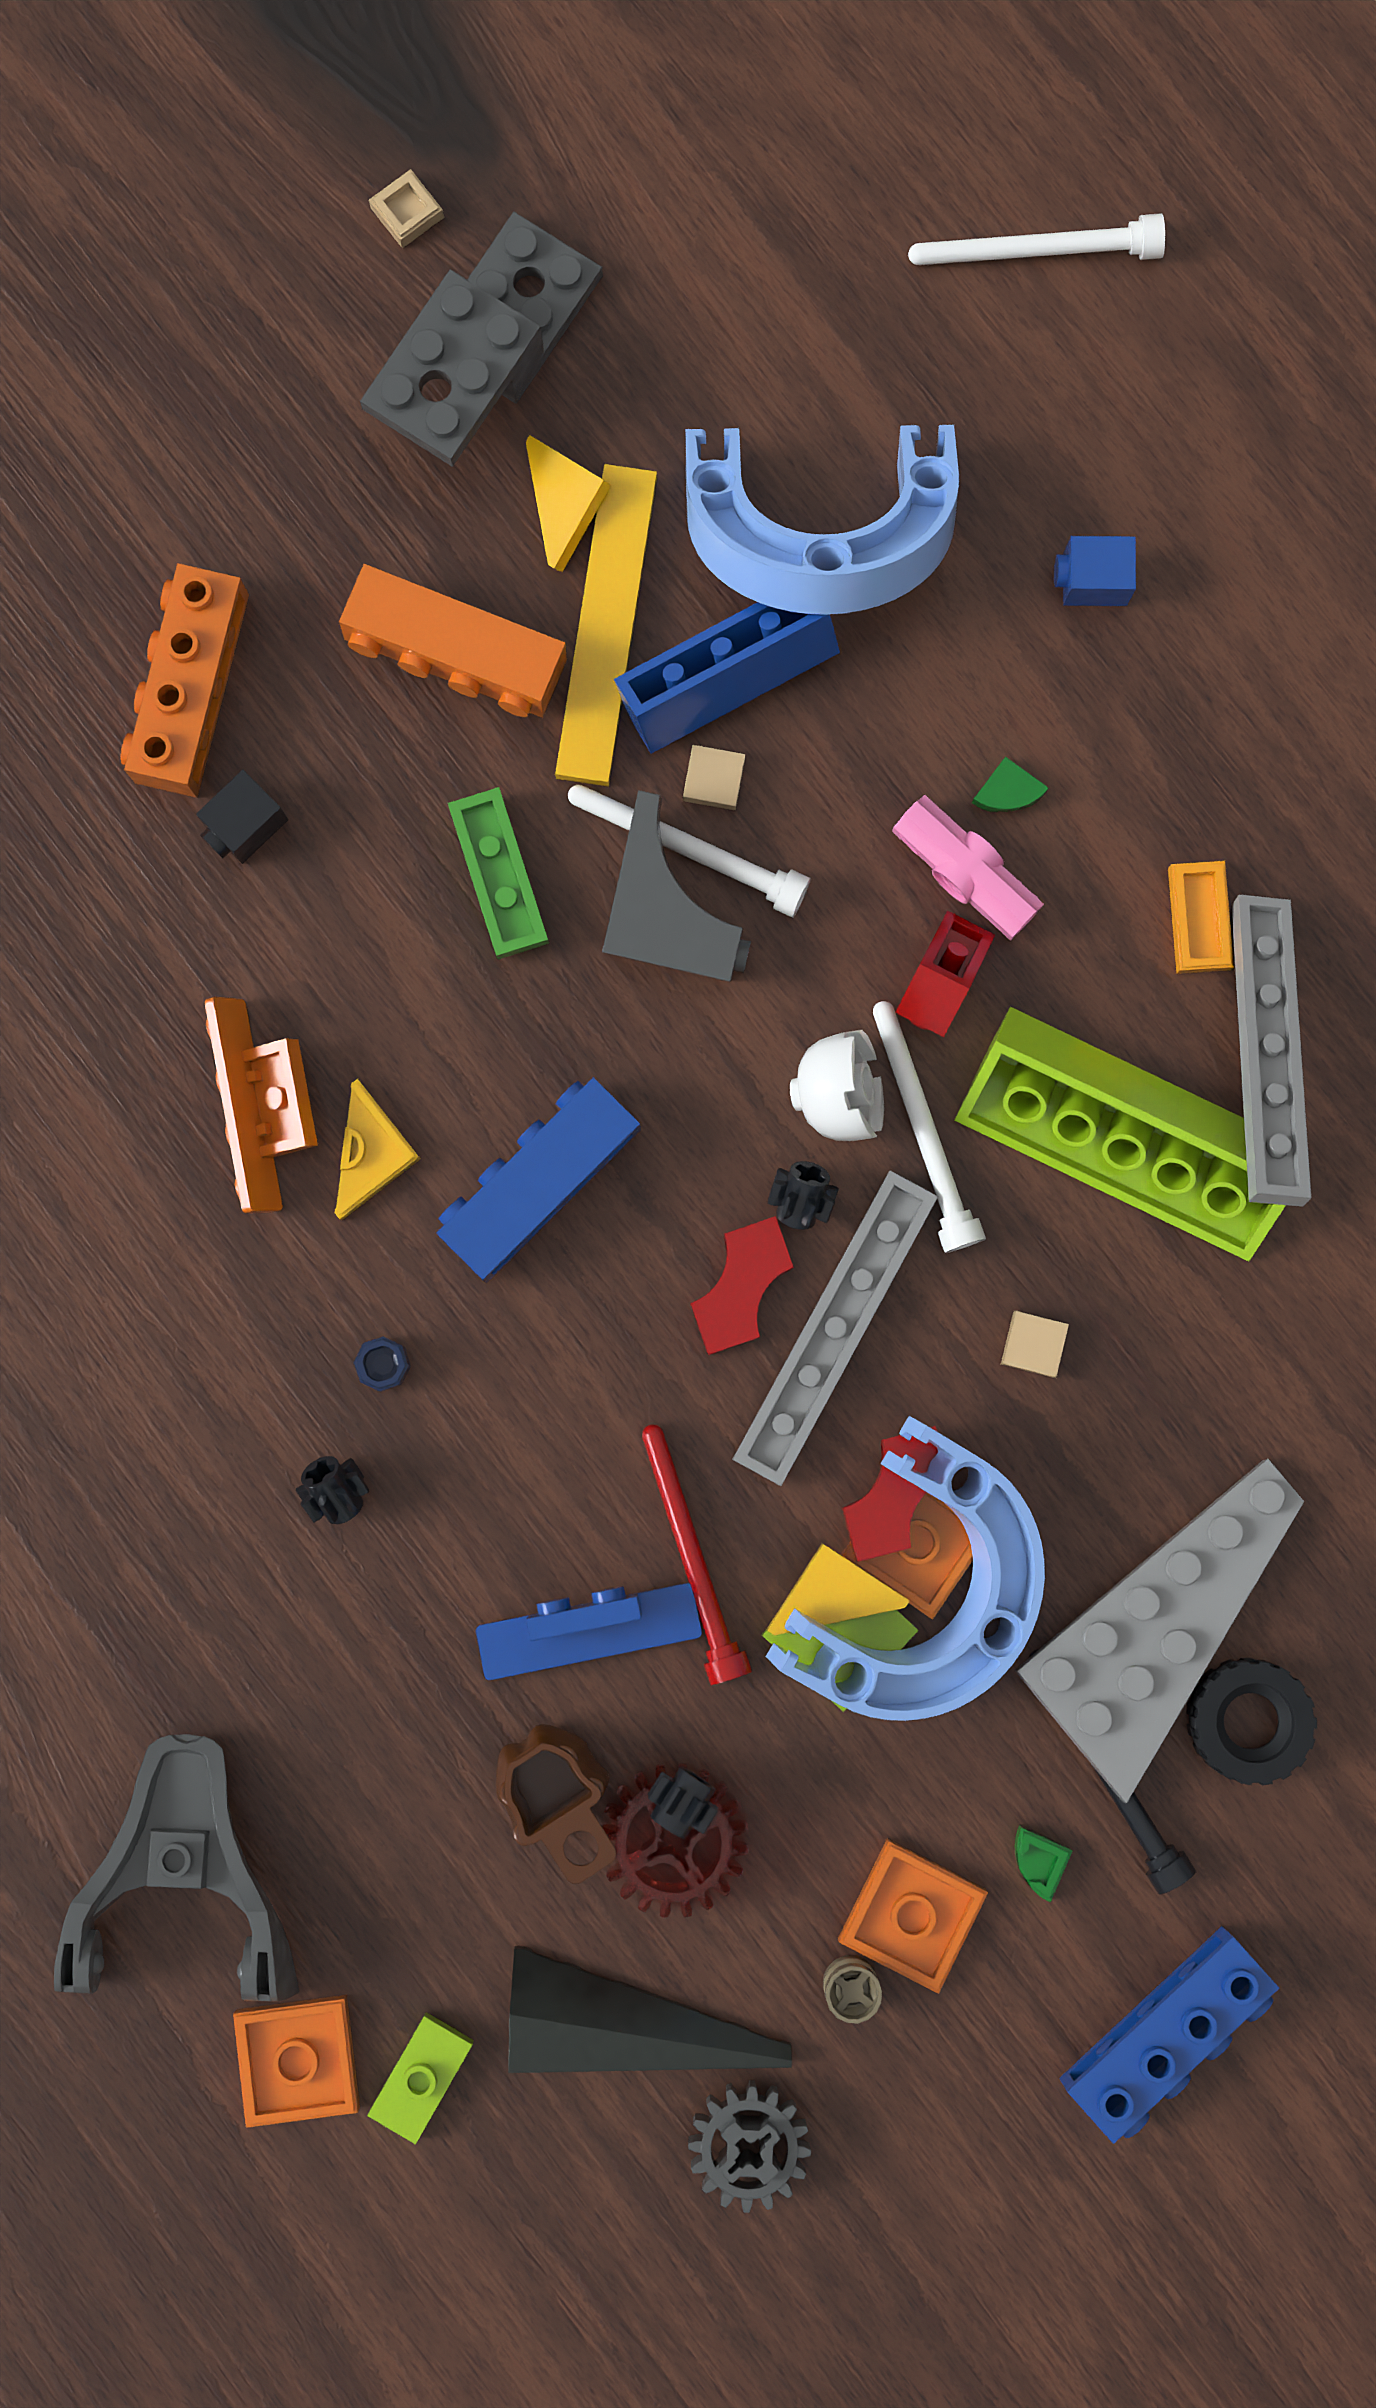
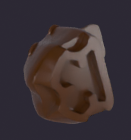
[496,1724,616,1884]

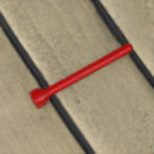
[642,1424,752,1685]

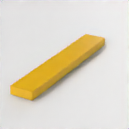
[555,464,657,787]

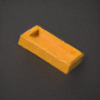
[1168,861,1234,974]

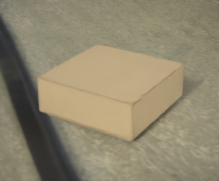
[369,169,444,248]
[683,745,745,811]
[1001,1311,1069,1378]

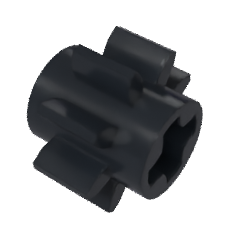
[767,1161,839,1230]
[296,1456,369,1524]
[648,1766,718,1839]

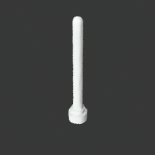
[908,213,1165,265]
[568,785,811,918]
[873,1001,986,1253]

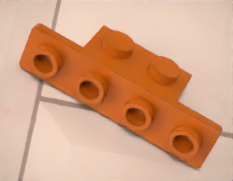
[205,997,318,1213]

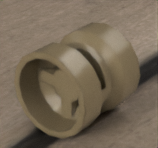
[823,1955,882,2024]

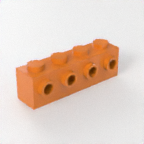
[121,563,249,798]
[339,564,567,718]

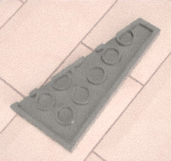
[1014,1459,1304,1803]

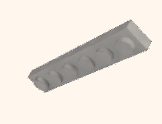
[1232,895,1311,1207]
[732,1171,938,1486]

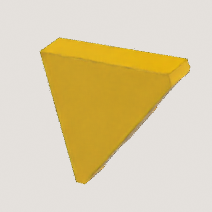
[526,435,611,572]
[334,1079,421,1221]
[766,1543,909,1635]

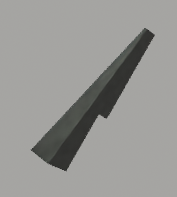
[508,1946,792,2073]

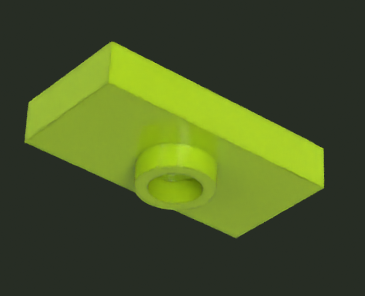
[367,2012,474,2145]

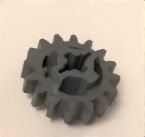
[688,2080,811,2213]

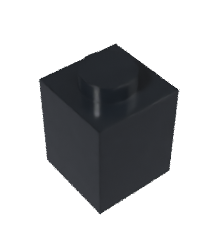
[196,769,288,864]

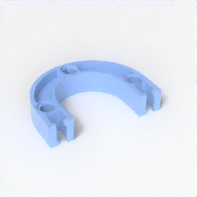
[685,425,959,615]
[765,1416,1045,1721]

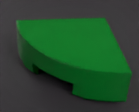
[972,756,1049,812]
[1015,1825,1072,1903]

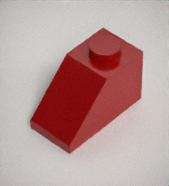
[895,910,995,1037]

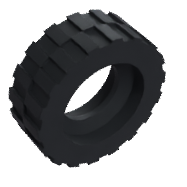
[1186,1658,1317,1786]

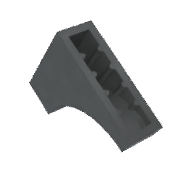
[602,790,751,982]

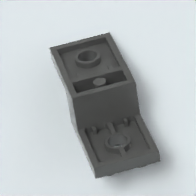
[360,212,603,467]

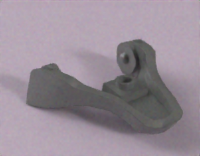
[54,1734,299,2002]

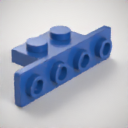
[476,1583,702,1680]

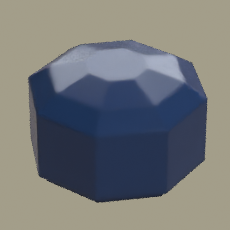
[354,1336,411,1392]

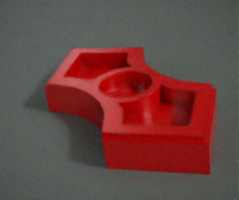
[690,1216,794,1355]
[842,1426,938,1562]

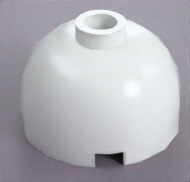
[790,1030,884,1141]

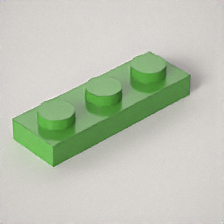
[448,787,549,960]

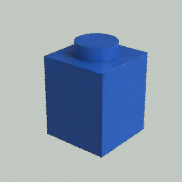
[1054,536,1136,606]

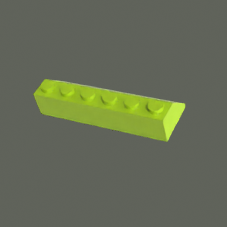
[954,1007,1286,1262]

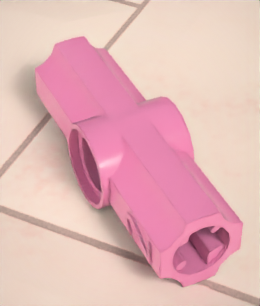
[892,795,1044,941]

